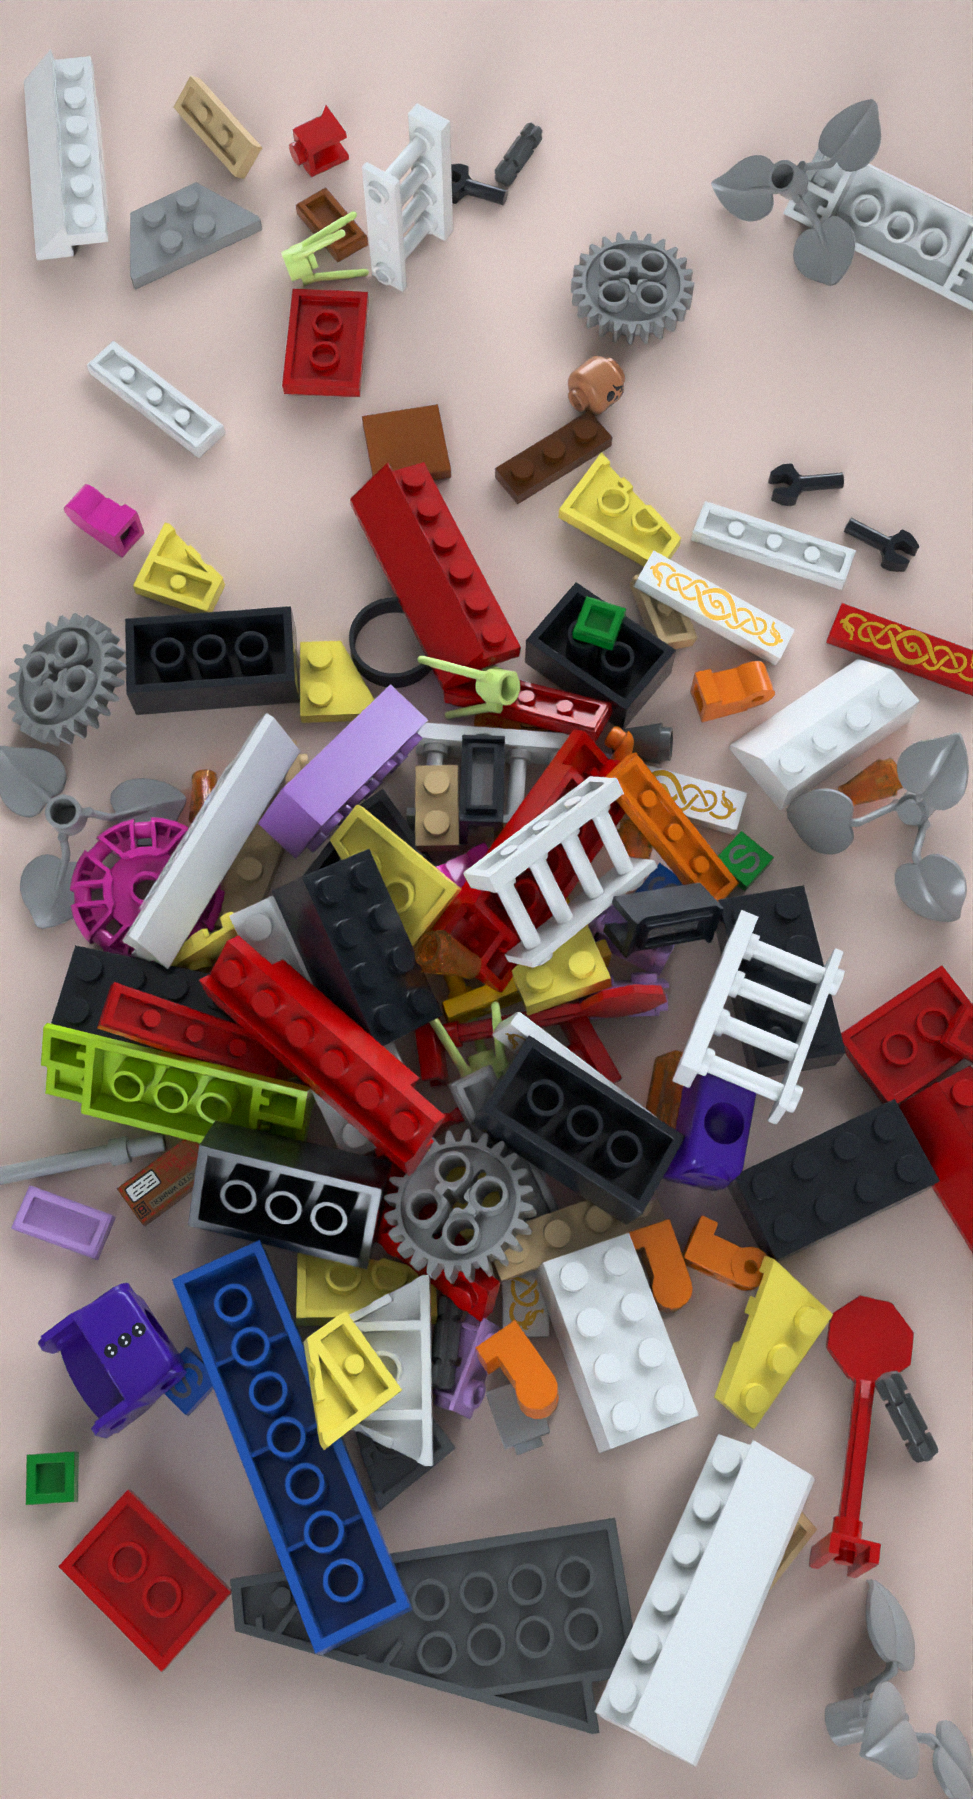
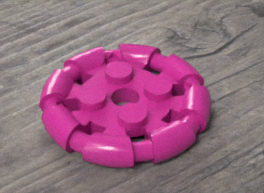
[70,817,225,962]

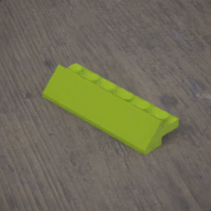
[41,1023,316,1143]

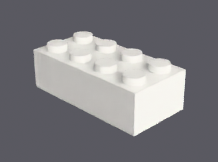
[534,1233,699,1453]

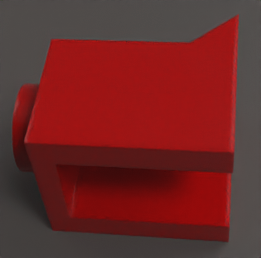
[289,105,349,177]

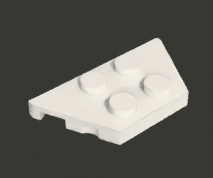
[349,1275,433,1466]

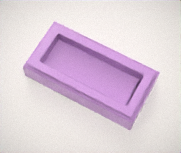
[11,1185,116,1260]

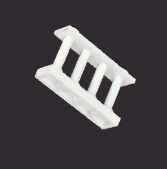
[362,103,453,292]
[406,723,570,838]
[463,776,658,968]
[672,910,845,1125]

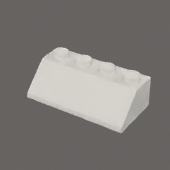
[729,659,920,810]

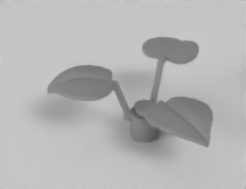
[711,99,881,286]
[787,733,969,922]
[0,746,187,929]
[825,1579,973,1799]

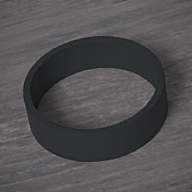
[349,597,432,688]

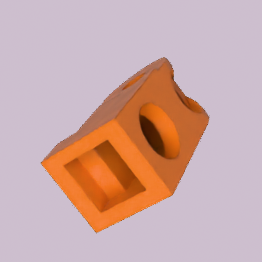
[690,661,775,722]
[682,1215,768,1291]
[626,1219,693,1313]
[475,1320,559,1419]

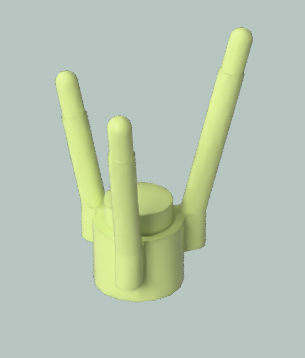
[281,211,369,286]
[417,655,520,719]
[429,1001,508,1079]

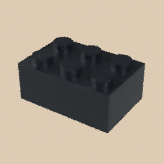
[525,582,676,729]

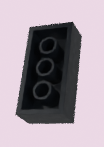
[125,606,300,715]
[272,849,443,1046]
[716,885,846,1077]
[51,945,239,1053]
[471,1035,686,1225]
[727,1099,940,1262]
[188,1120,393,1269]

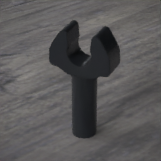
[451,164,508,205]
[768,463,844,506]
[844,518,919,572]

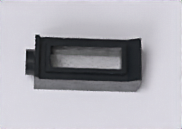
[459,733,505,845]
[603,882,724,958]

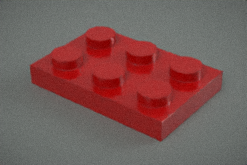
[282,288,369,397]
[841,965,973,1105]
[58,1490,232,1672]

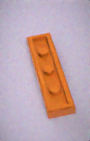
[606,752,739,902]

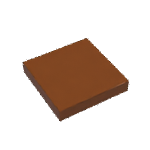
[362,404,451,480]

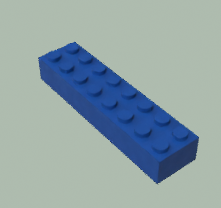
[172,1240,413,1655]

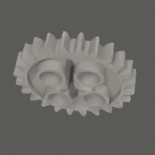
[571,231,694,345]
[7,613,127,746]
[384,1130,537,1284]

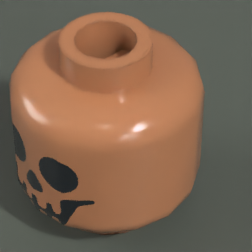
[567,356,625,416]

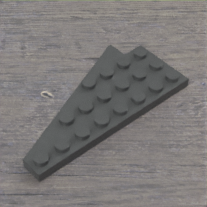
[230,1518,633,1734]

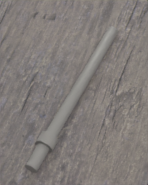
[0,1133,167,1185]

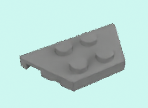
[130,182,262,289]

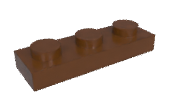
[495,410,613,505]

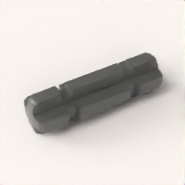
[495,122,543,187]
[432,1295,463,1390]
[875,1371,938,1463]

